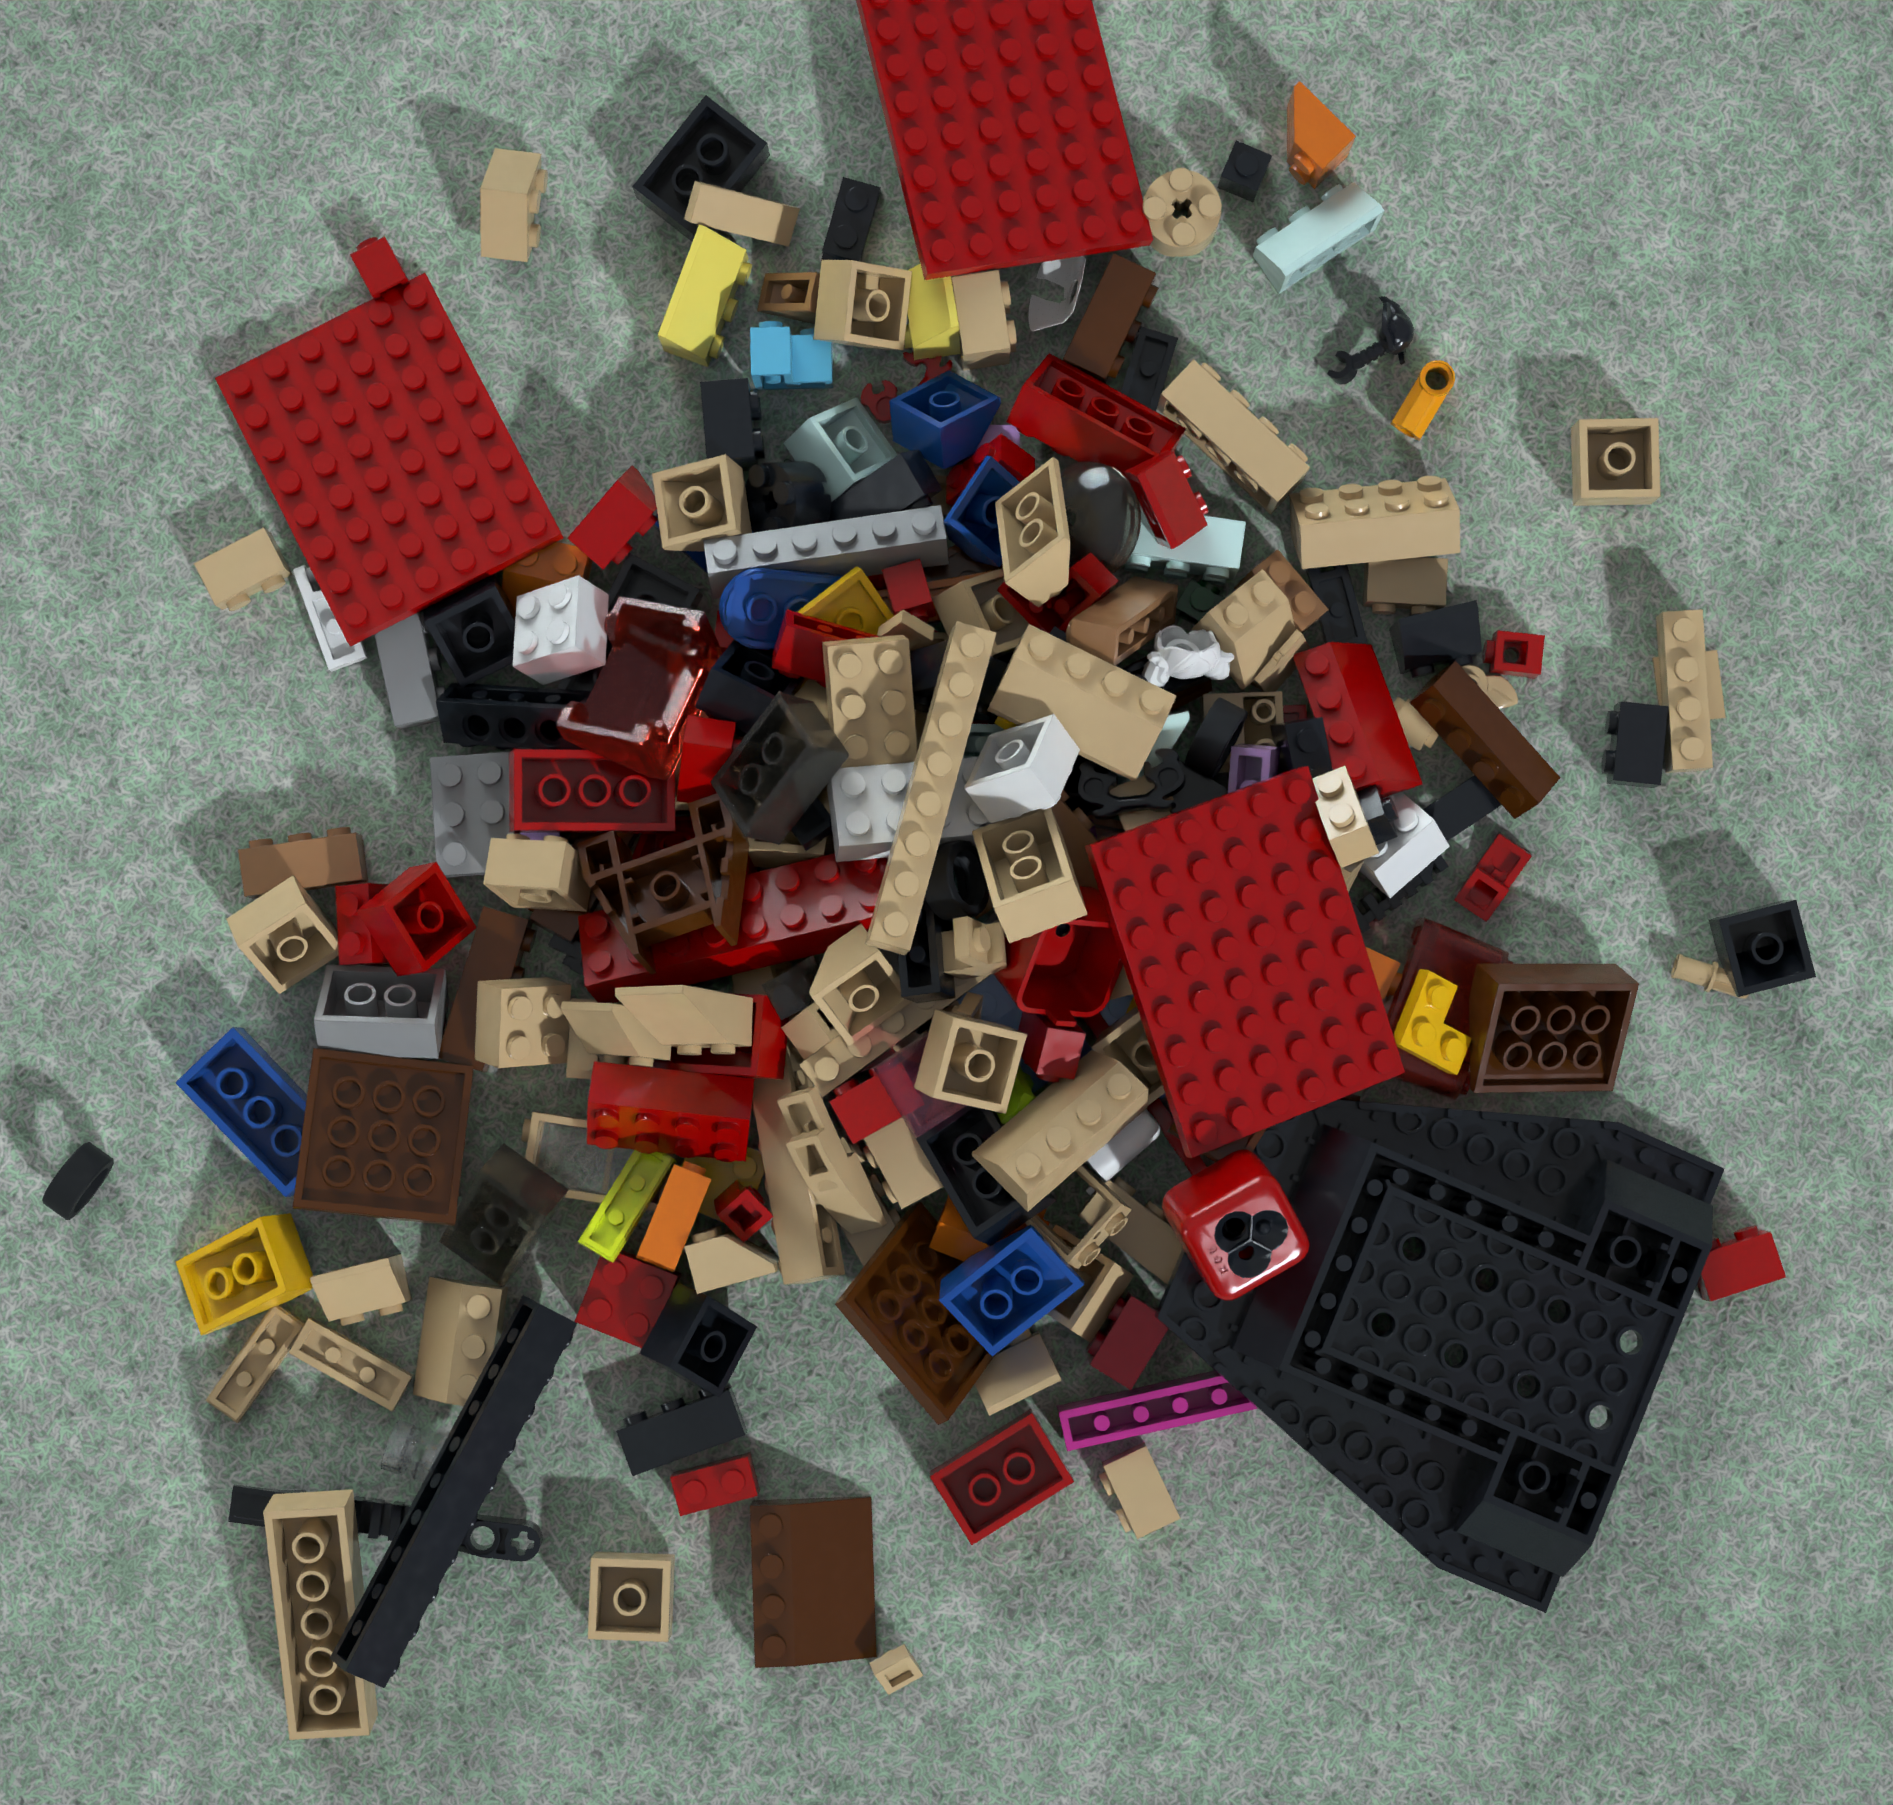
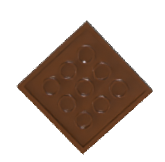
[293,1048,474,1226]
[835,1202,995,1425]

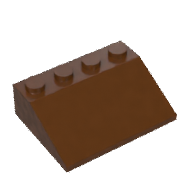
[1469,964,1639,1093]
[750,1496,877,1668]

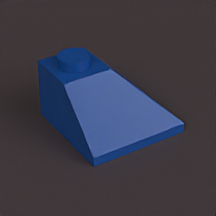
[944,455,1020,567]

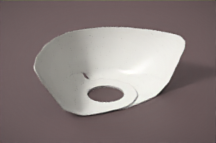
[1028,256,1086,331]

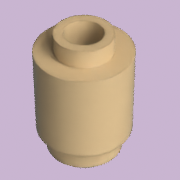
[1393,697,1439,751]

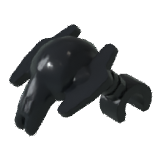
[1327,296,1414,384]

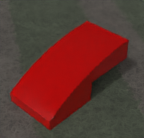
[1454,832,1532,922]

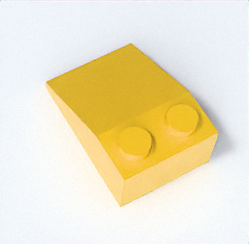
[176,1213,313,1335]

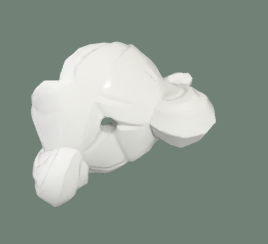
[1142,625,1234,687]

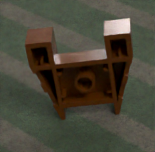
[577,790,749,974]

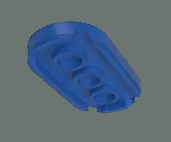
[719,568,844,650]

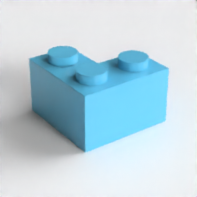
[750,321,833,390]

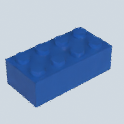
[175,1027,307,1197]

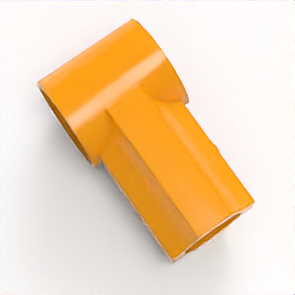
[1390,360,1455,441]

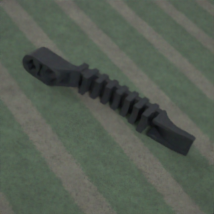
[1352,775,1501,934]
[228,1484,543,1562]

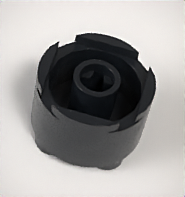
[745,461,831,533]

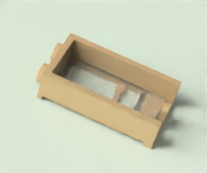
[515,1111,673,1211]

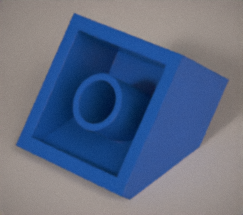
[889,370,1001,469]

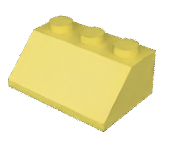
[658,224,752,367]

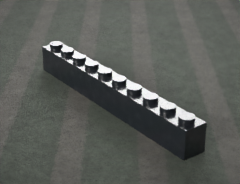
[329,1295,577,1688]

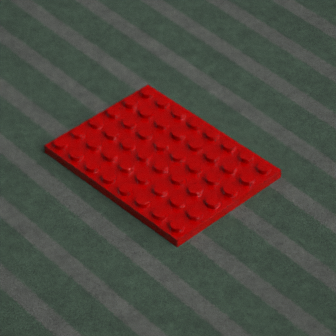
[856,0,1153,280]
[215,273,564,646]
[1085,766,1405,1158]

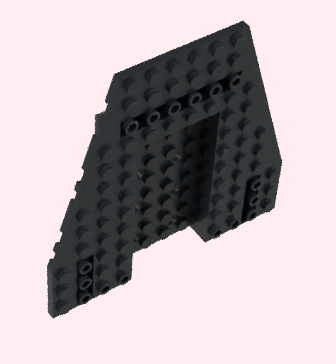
[1155,1100,1725,1613]

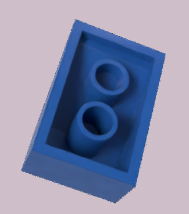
[939,1224,1084,1356]

